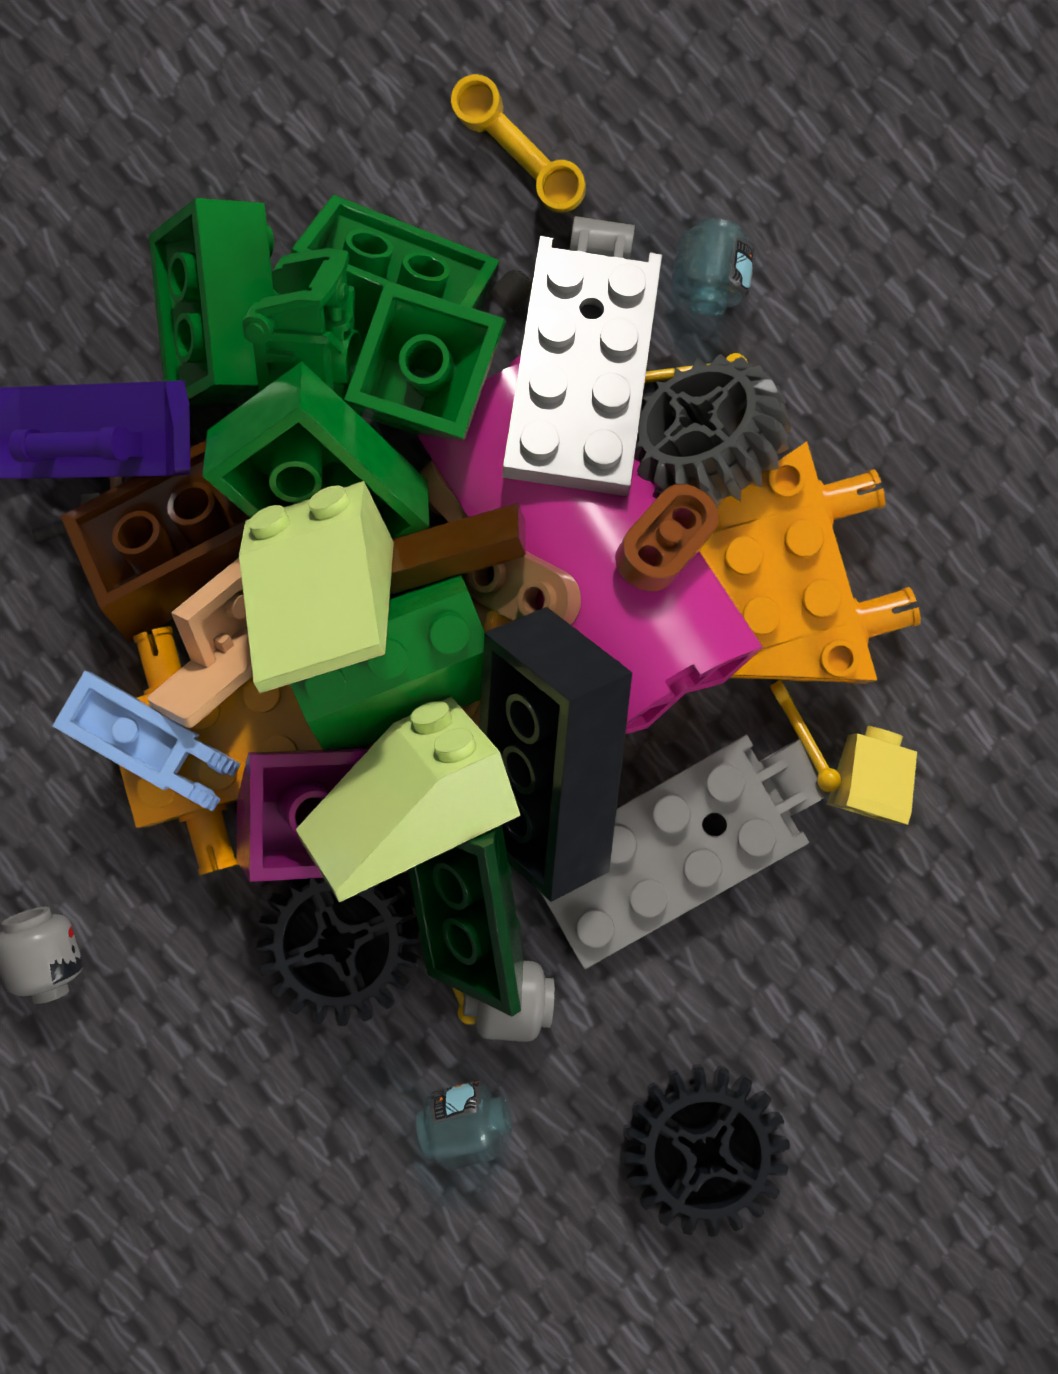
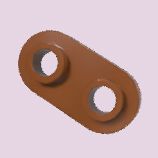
[615,484,719,591]

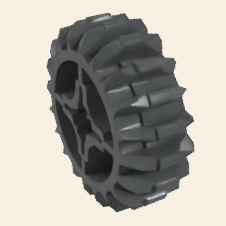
[634,354,792,510]

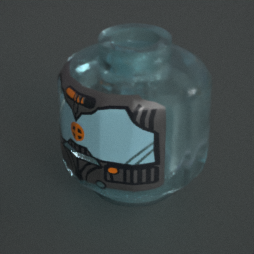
[672,218,755,315]
[416,1081,512,1170]

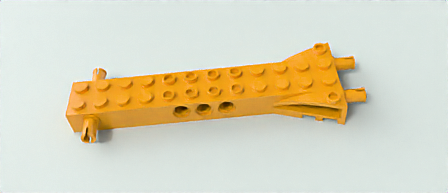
[119,441,921,875]

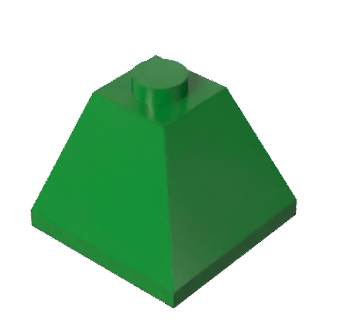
[344,281,506,441]

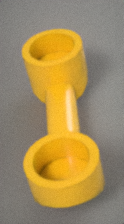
[451,74,586,213]

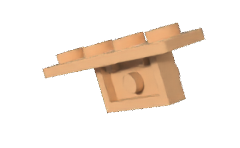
[147,558,253,728]

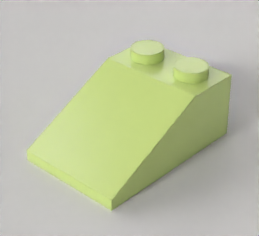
[239,481,394,693]
[296,697,520,902]

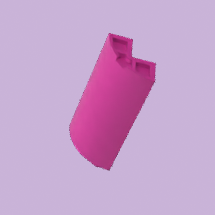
[417,355,763,735]

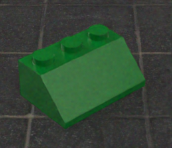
[290,194,500,347]
[149,198,279,410]
[290,575,485,750]

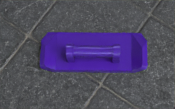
[0,380,190,479]

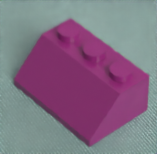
[237,748,409,882]

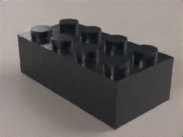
[479,607,633,902]

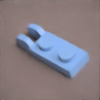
[52,671,241,811]

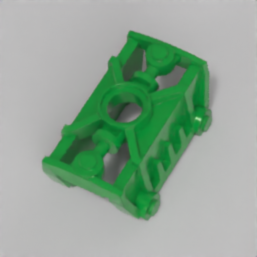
[242,248,362,403]

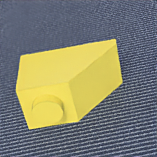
[827,726,917,825]

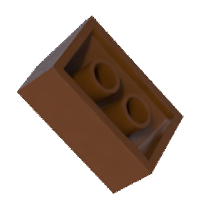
[61,440,250,643]

